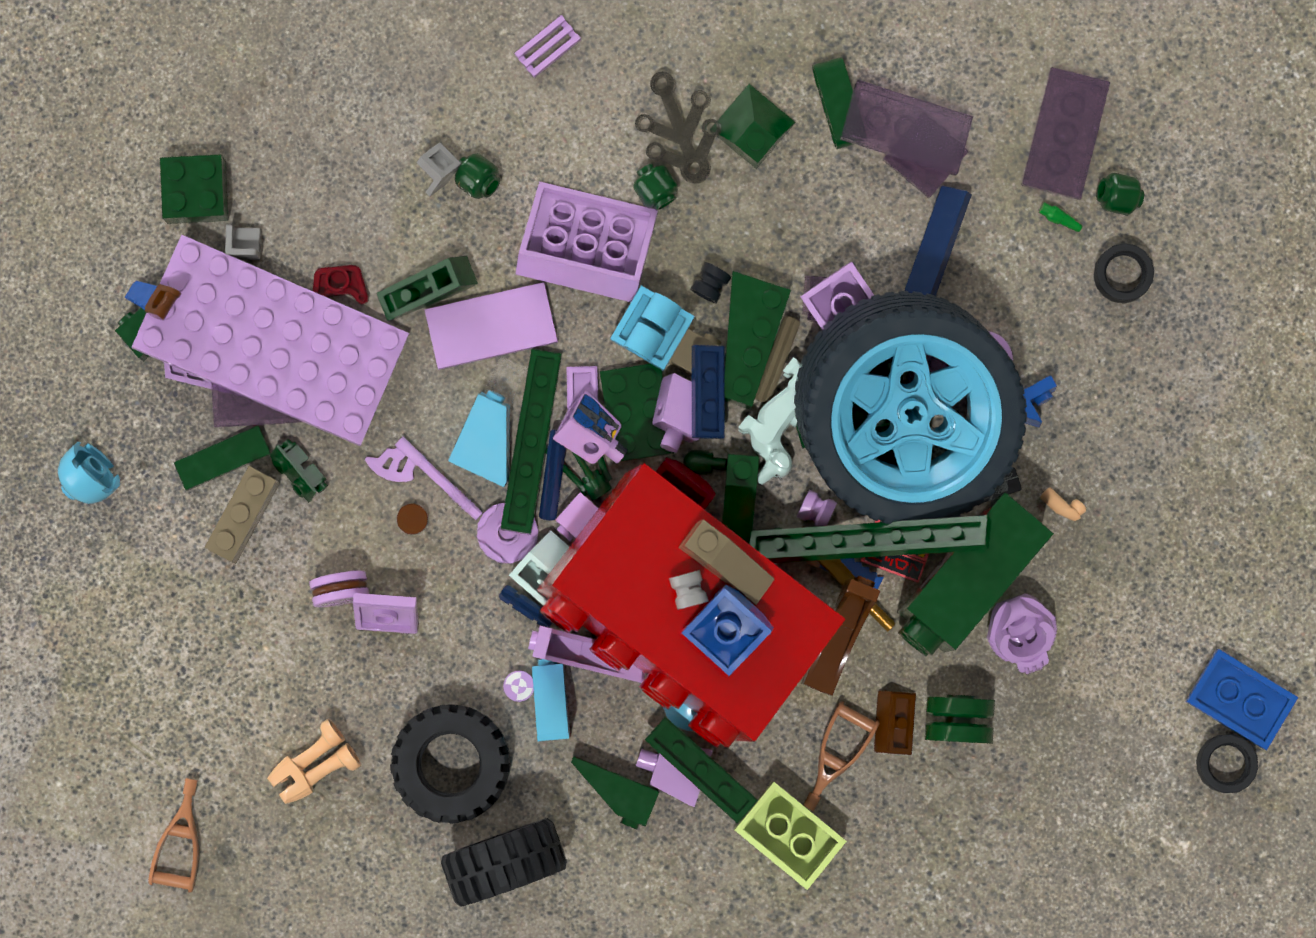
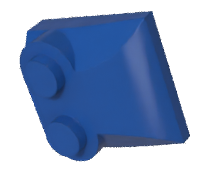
[682,585,774,676]

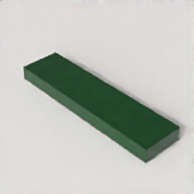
[645,717,758,824]

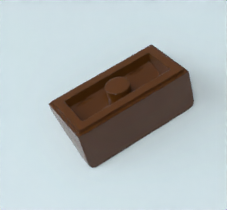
[874,691,916,755]

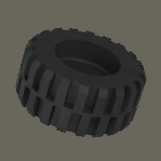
[390,704,511,824]
[441,818,567,907]

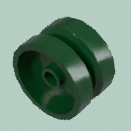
[925,694,995,744]

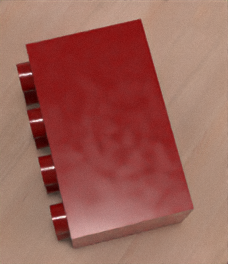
[537,463,845,748]

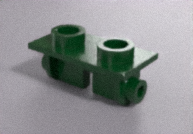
[270,439,328,503]

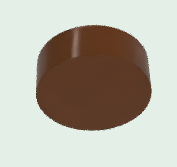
[397,504,428,535]

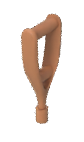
[803,701,879,811]
[148,778,199,892]

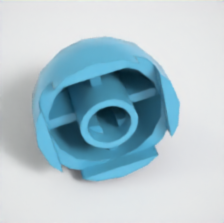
[58,442,120,504]

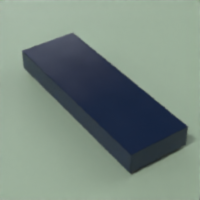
[692,345,725,439]

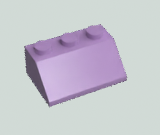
[800,262,874,330]

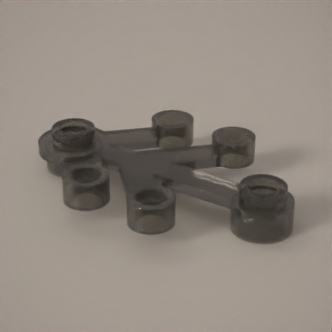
[635,71,722,184]

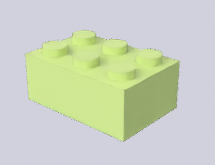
[734,781,847,890]

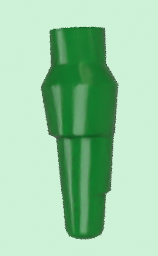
[1038,202,1082,232]

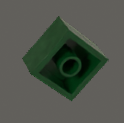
[160,154,229,224]

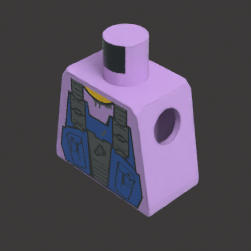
[553,391,628,464]

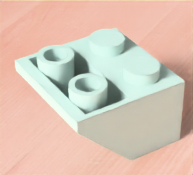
[509,531,569,605]

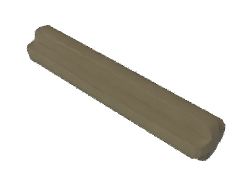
[755,316,800,404]

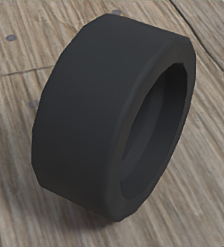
[1093,243,1155,304]
[1196,735,1258,793]

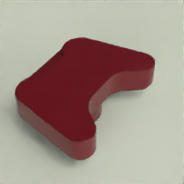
[313,265,369,305]

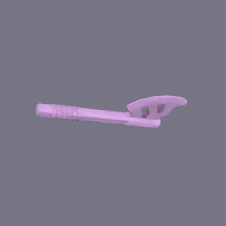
[365,437,483,520]

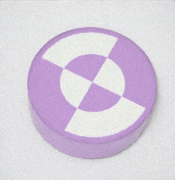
[503,671,534,702]

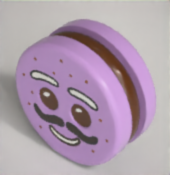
[309,571,370,607]

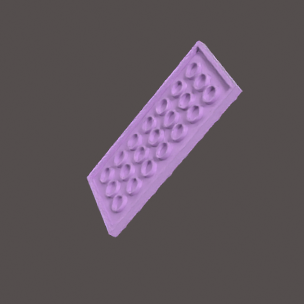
[132,235,409,446]

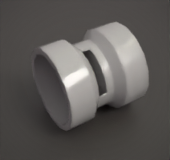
[669,570,708,610]

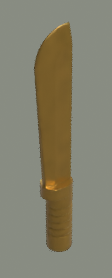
[817,559,896,632]

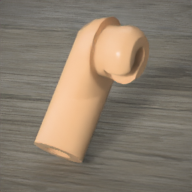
[1040,487,1086,521]

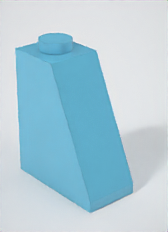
[448,390,510,487]
[532,659,570,741]

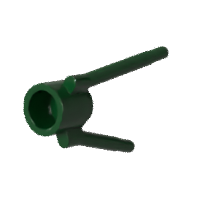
[545,448,613,501]

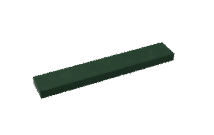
[500,349,562,535]

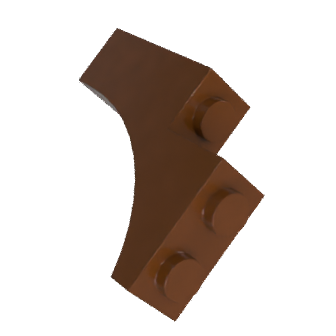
[801,576,880,696]

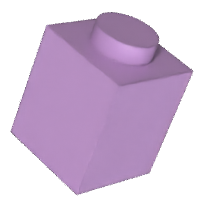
[556,492,599,541]

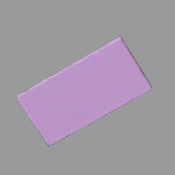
[424,282,558,370]

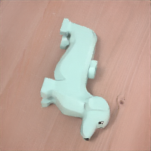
[738,357,802,485]

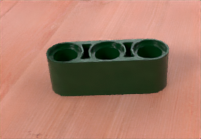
[812,57,866,149]

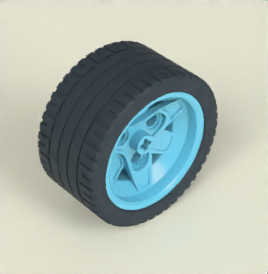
[794,291,1027,524]

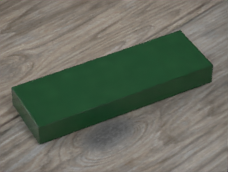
[173,426,271,491]

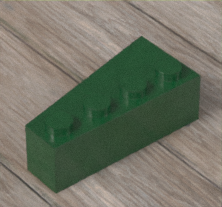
[724,271,791,410]

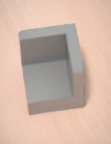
[417,142,461,197]
[225,224,261,260]

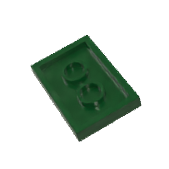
[600,364,674,463]

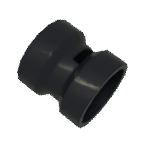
[690,262,731,304]

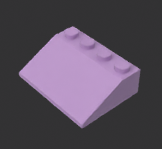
[516,181,658,302]

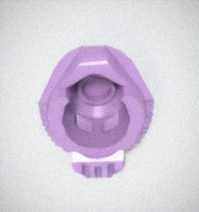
[987,594,1057,674]

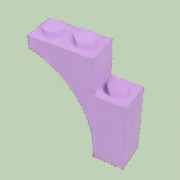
[528,626,645,683]

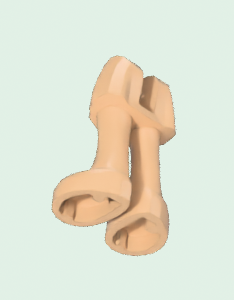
[267,719,361,804]

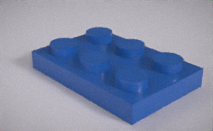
[1185,649,1298,750]

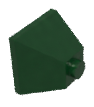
[710,84,796,169]

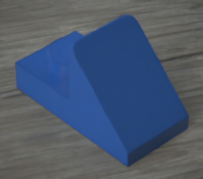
[1023,375,1057,427]

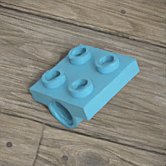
[610,285,695,371]

